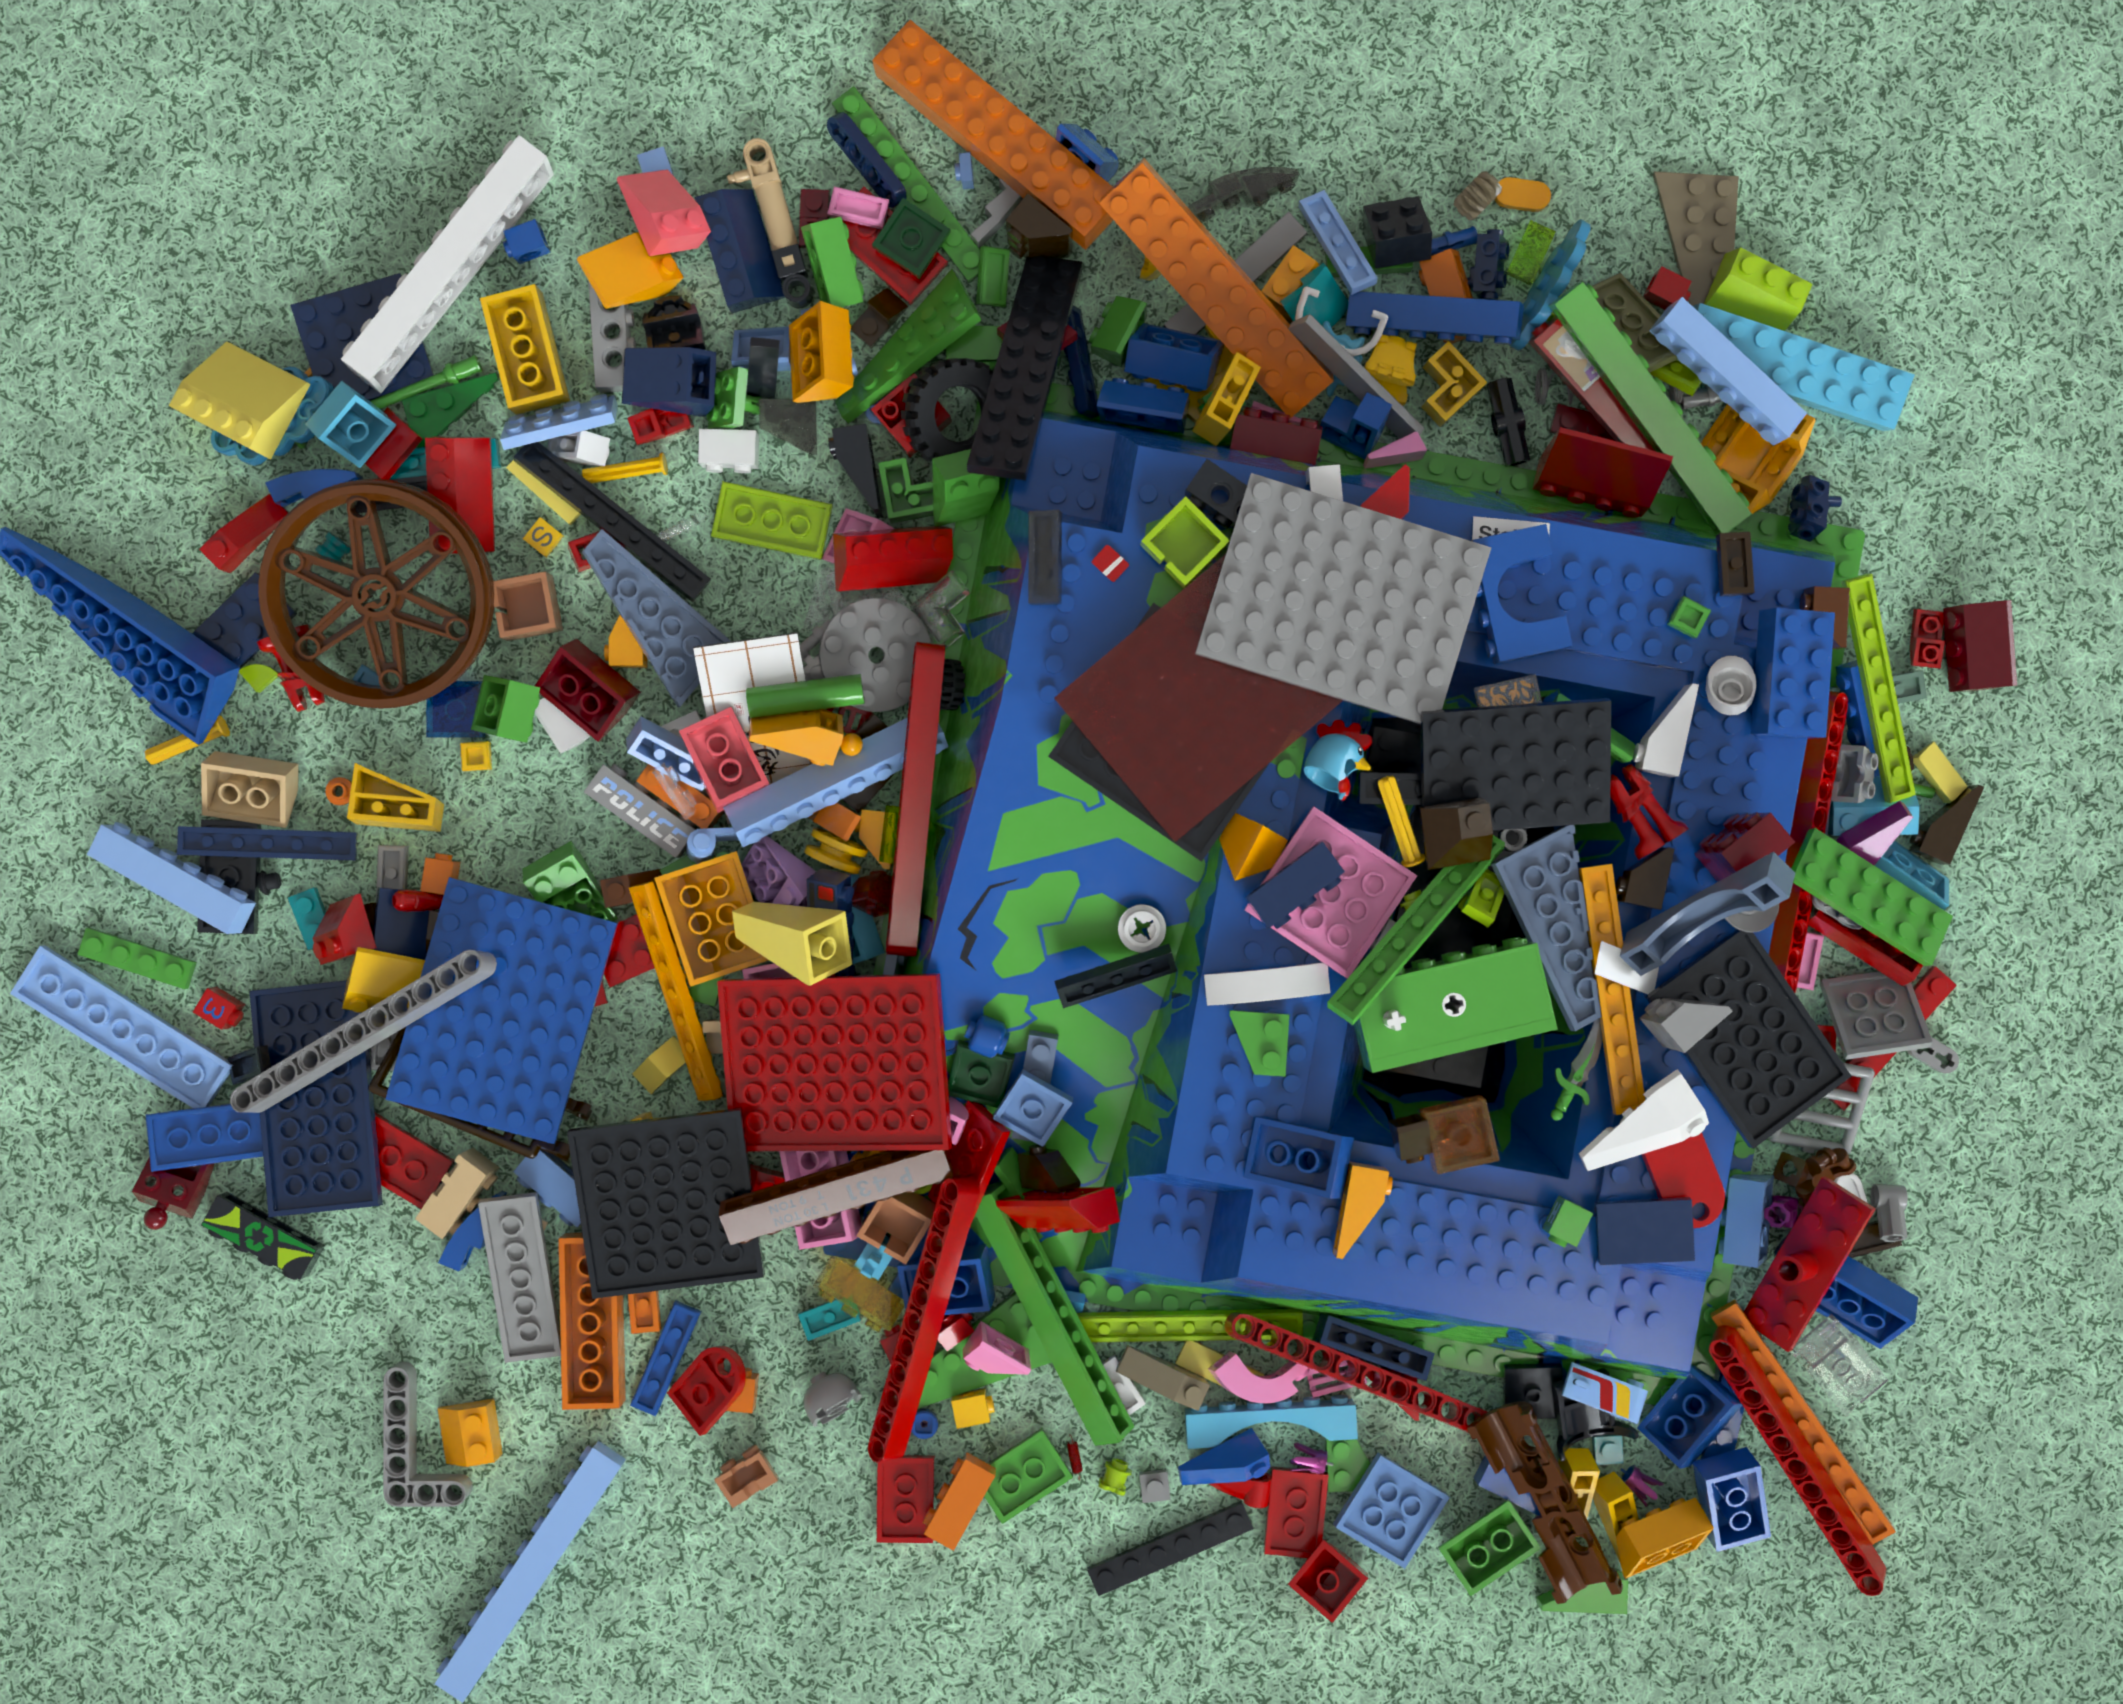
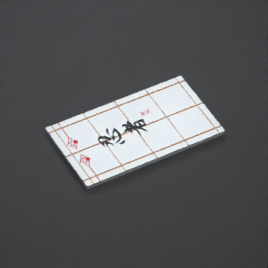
[693,632,813,824]

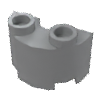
[1831,745,1878,803]

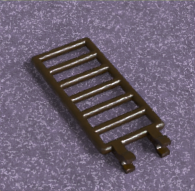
[368,1027,592,1162]

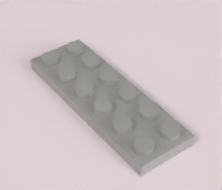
[478,1192,561,1363]

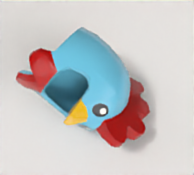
[1304,720,1372,801]

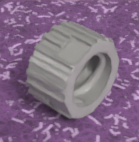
[1497,829,1527,852]

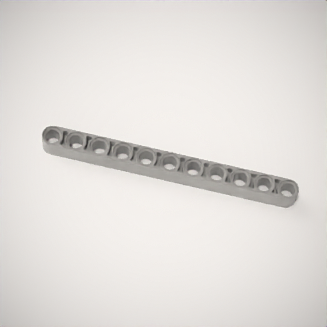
[230,950,497,1113]

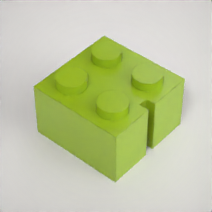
[1140,496,1230,589]

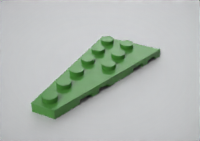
[918,1292,1052,1409]

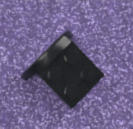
[1552,1368,1639,1461]

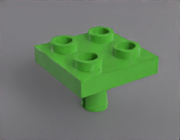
[706,367,762,430]

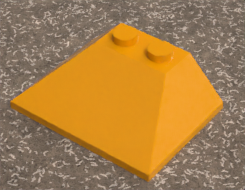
[1701,404,1816,514]

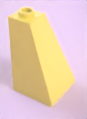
[732,902,852,986]

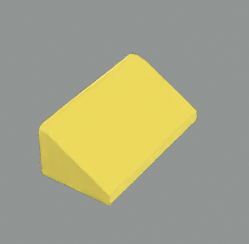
[1913,742,1968,803]

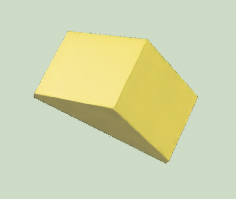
[632,1036,686,1094]

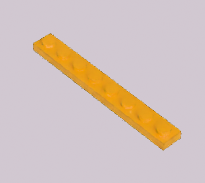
[1579,864,1645,1115]
[629,881,723,1101]

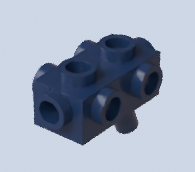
[1467,229,1510,300]
[1788,475,1842,542]

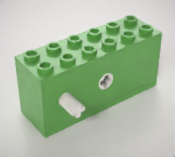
[1354,937,1558,1073]

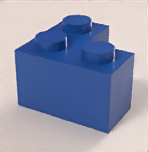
[1320,392,1392,459]

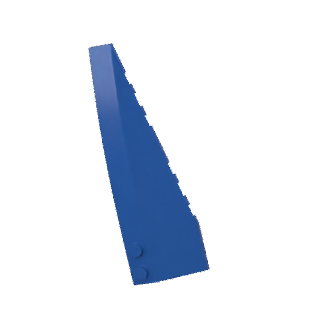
[0,527,240,745]

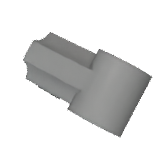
[1870,1184,1908,1242]

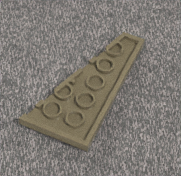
[1652,171,1739,306]

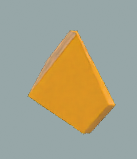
[1219,813,1288,881]

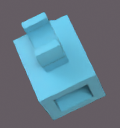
[854,1235,892,1280]

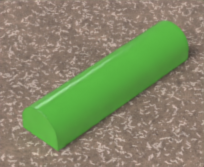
[746,674,865,718]

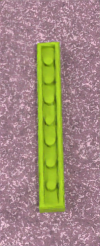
[1841,574,1916,803]
[1077,1309,1303,1342]

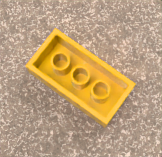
[480,284,570,415]

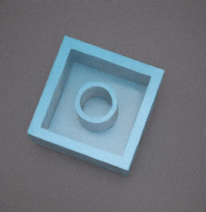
[305,381,396,468]

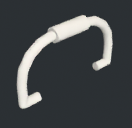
[1295,286,1388,356]

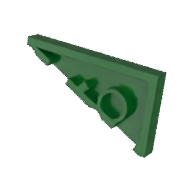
[402,372,500,448]

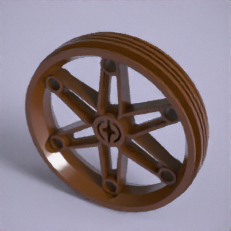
[258,479,495,709]

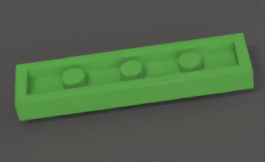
[77,928,197,989]

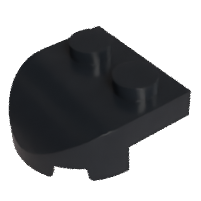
[642,295,706,350]

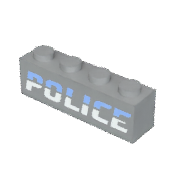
[584,764,697,858]

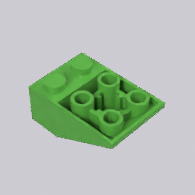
[522,841,618,922]

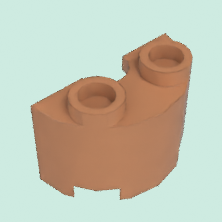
[714,1444,779,1508]

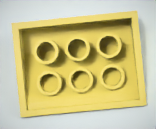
[169,342,311,460]

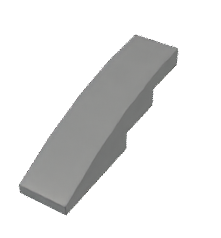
[971,178,1023,248]

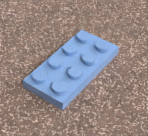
[500,394,618,450]

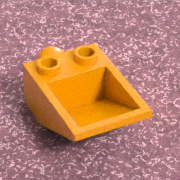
[749,709,863,766]

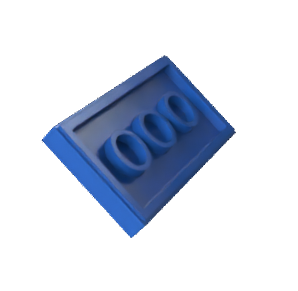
[146,1104,263,1172]

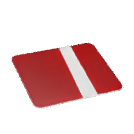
[1092,545,1129,582]

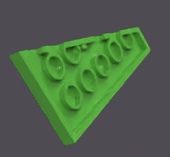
[835,269,982,424]

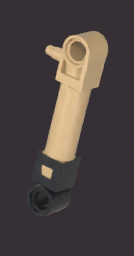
[727,138,813,309]

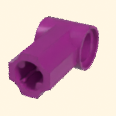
[1764,1195,1799,1228]

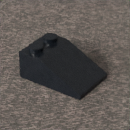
[828,424,883,518]

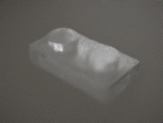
[652,762,697,820]

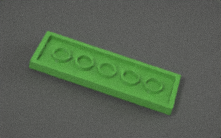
[1791,828,1953,967]

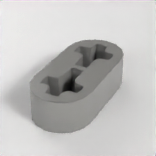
[1907,1037,1959,1073]

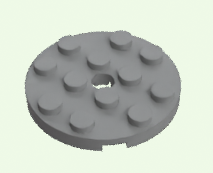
[819,598,931,712]

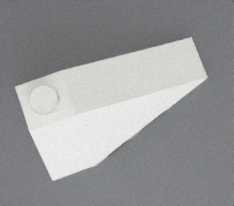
[1579,1069,1709,1171]

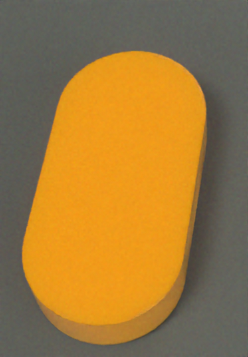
[1494,177,1551,212]

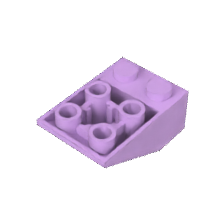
[741,836,816,907]

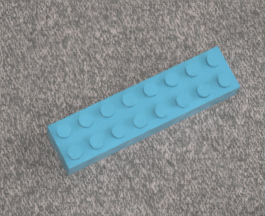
[1693,303,1915,431]

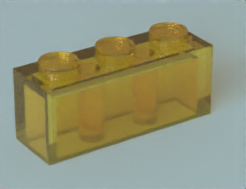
[813,1257,905,1333]

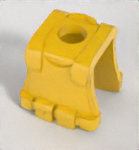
[1364,334,1417,406]

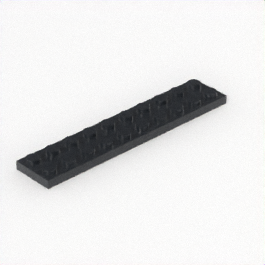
[967,256,1083,481]

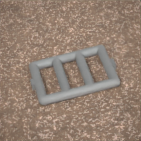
[1768,1062,1875,1154]

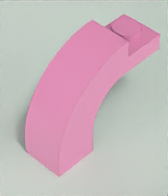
[1208,1351,1309,1403]

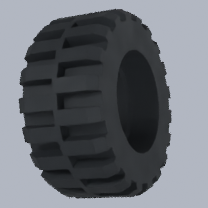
[901,358,994,462]

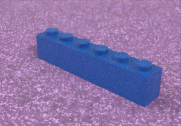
[1346,292,1524,345]

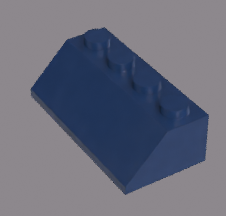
[694,189,785,314]

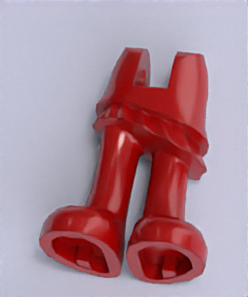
[257,625,325,712]
[1610,764,1688,860]

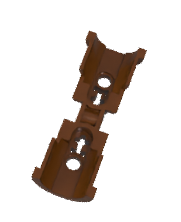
[1467,1401,1623,1604]

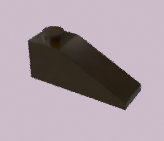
[1909,785,1984,865]

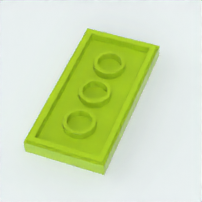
[711,481,833,560]

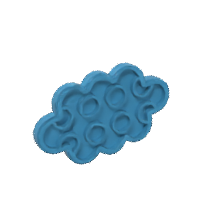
[1509,219,1591,351]
[211,366,334,466]

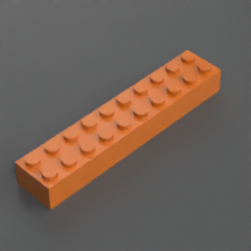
[872,20,1113,250]
[1099,158,1334,418]

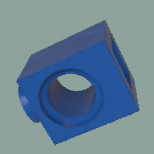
[503,219,551,264]

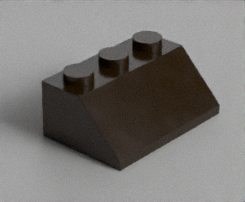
[1006,194,1073,259]

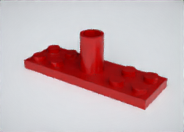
[1744,1176,1876,1352]

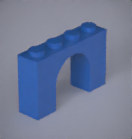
[1472,524,1573,664]

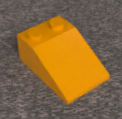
[576,232,684,309]

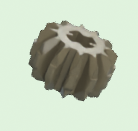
[1453,171,1502,221]

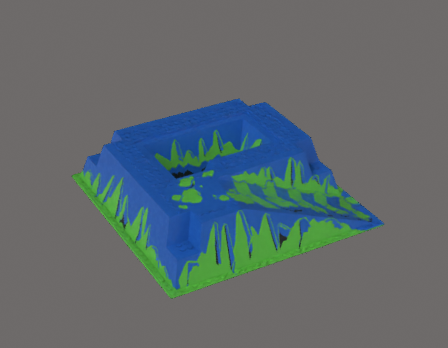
[823,383,1865,1405]

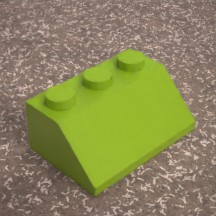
[1704,247,1813,331]

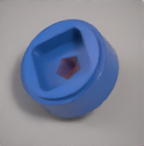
[911,1409,939,1439]

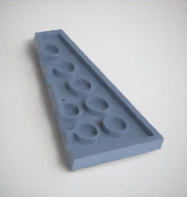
[582,529,730,707]
[1491,825,1602,1031]

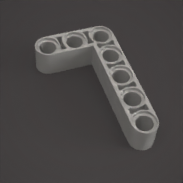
[383,1361,473,1507]

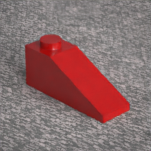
[199,494,289,574]

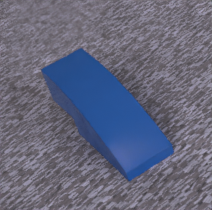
[265,469,363,507]
[438,1190,508,1271]

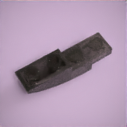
[1188,167,1299,223]

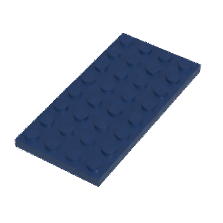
[249,980,383,1217]

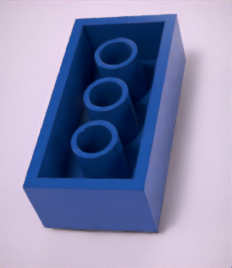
[1750,608,1835,739]

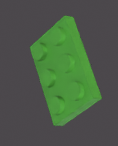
[984,1428,1073,1524]

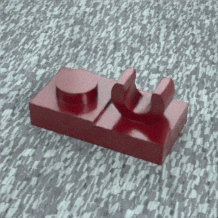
[799,189,830,248]

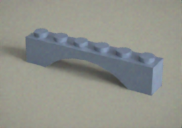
[1620,851,1795,976]

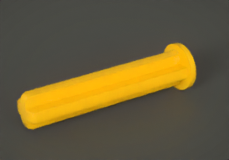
[582,452,668,484]
[145,715,230,765]
[1377,776,1426,867]

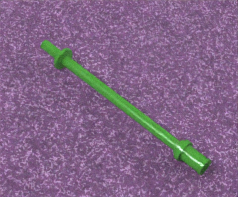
[293,354,483,449]

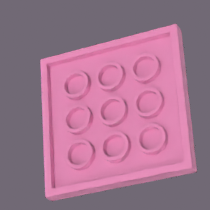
[1244,807,1417,979]

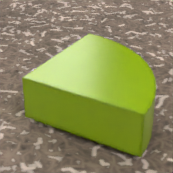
[239,664,279,693]

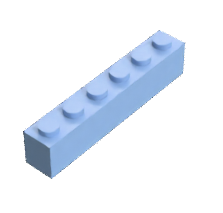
[1649,297,1807,446]
[87,822,256,934]

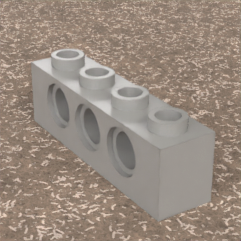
[588,280,636,393]

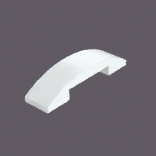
[1204,962,1330,1006]

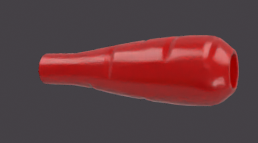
[392,889,444,912]

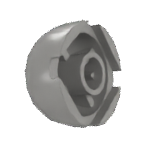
[803,1372,862,1427]

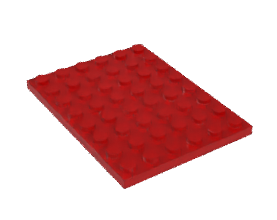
[717,974,952,1151]

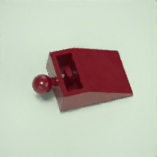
[132,1156,215,1230]

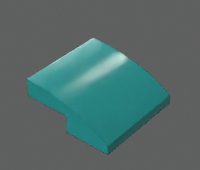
[1280,263,1348,328]

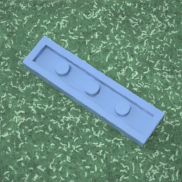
[1299,190,1378,295]

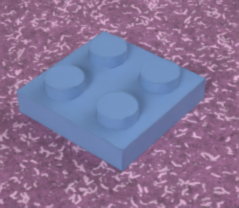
[993,1069,1073,1147]

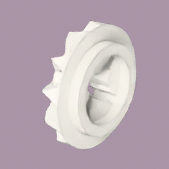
[1118,904,1166,953]

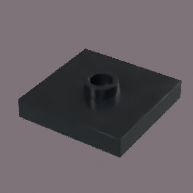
[1503,1363,1562,1419]

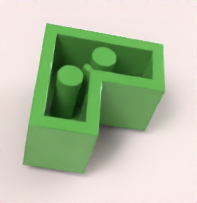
[878,458,933,524]

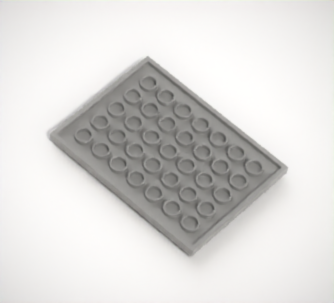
[1195,473,1492,724]

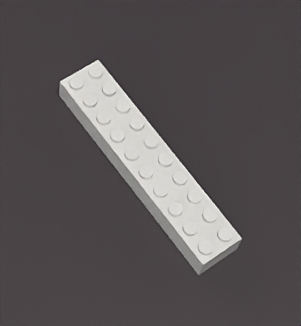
[341,135,554,394]

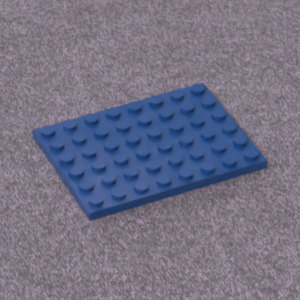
[385,877,618,1144]

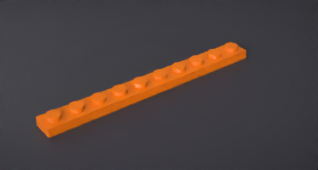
[1710,1299,1896,1545]

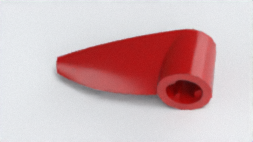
[1209,1473,1272,1508]

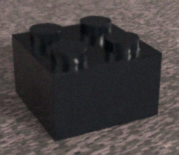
[1363,196,1432,269]

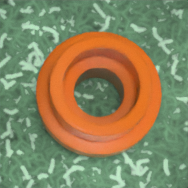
[325,777,352,805]

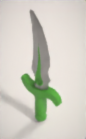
[1551,1018,1602,1121]

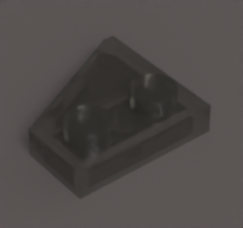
[758,399,817,455]

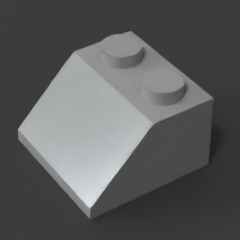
[1640,998,1733,1053]

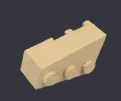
[415,1148,500,1239]

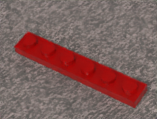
[1829,966,1957,1111]

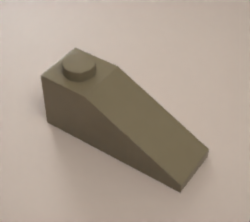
[1116,1345,1210,1411]

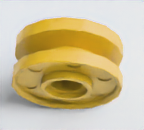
[804,828,869,874]

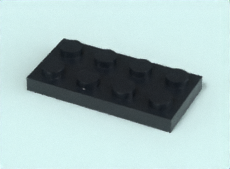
[197,819,261,934]

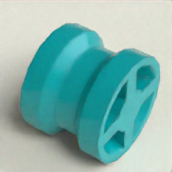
[315,532,351,561]

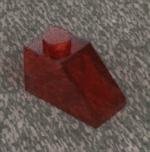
[852,870,892,917]

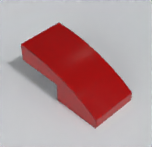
[627,408,694,445]

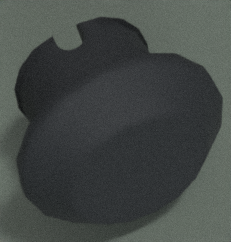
[257,870,282,895]

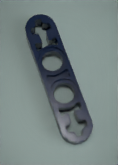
[827,112,907,208]

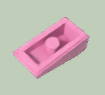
[1363,432,1427,469]

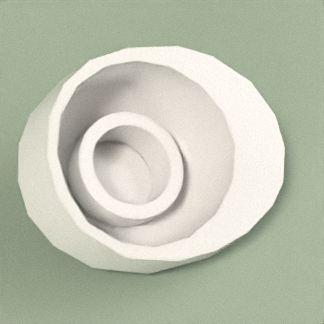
[1706,656,1756,715]

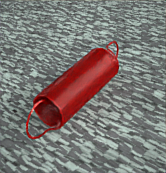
[1067,1434,1083,1481]

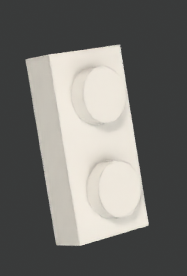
[1102,1355,1146,1415]

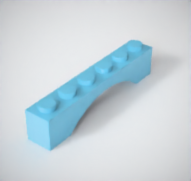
[1184,1395,1358,1449]

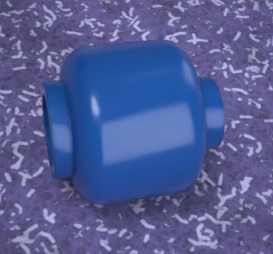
[964,1015,1010,1058]

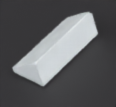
[534,697,590,754]

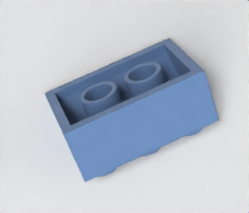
[1719,1174,1774,1268]

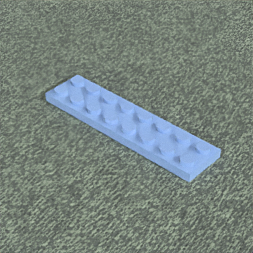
[10,945,233,1108]

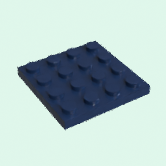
[290,273,434,401]

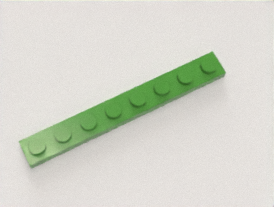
[832,86,980,283]
[1327,835,1505,1025]

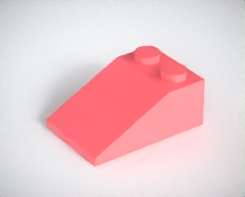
[616,169,711,256]
[679,707,769,813]

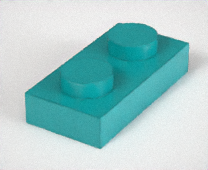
[288,887,326,950]
[798,1293,862,1341]

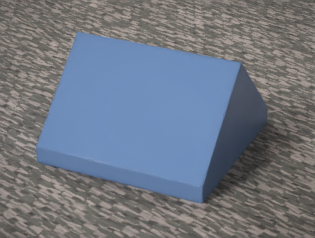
[731,326,791,371]

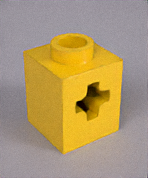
[951,1388,995,1429]

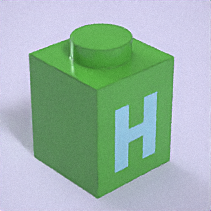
[1542,1195,1593,1248]

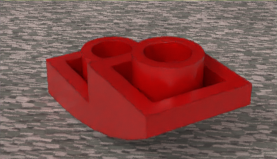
[1910,609,1945,669]

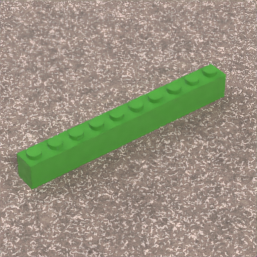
[1548,282,1752,534]
[976,1181,1135,1446]

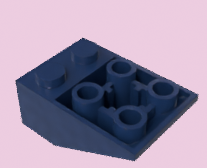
[622,347,716,417]

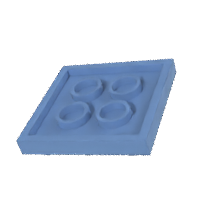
[1333,1452,1450,1569]

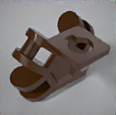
[1773,1147,1857,1210]

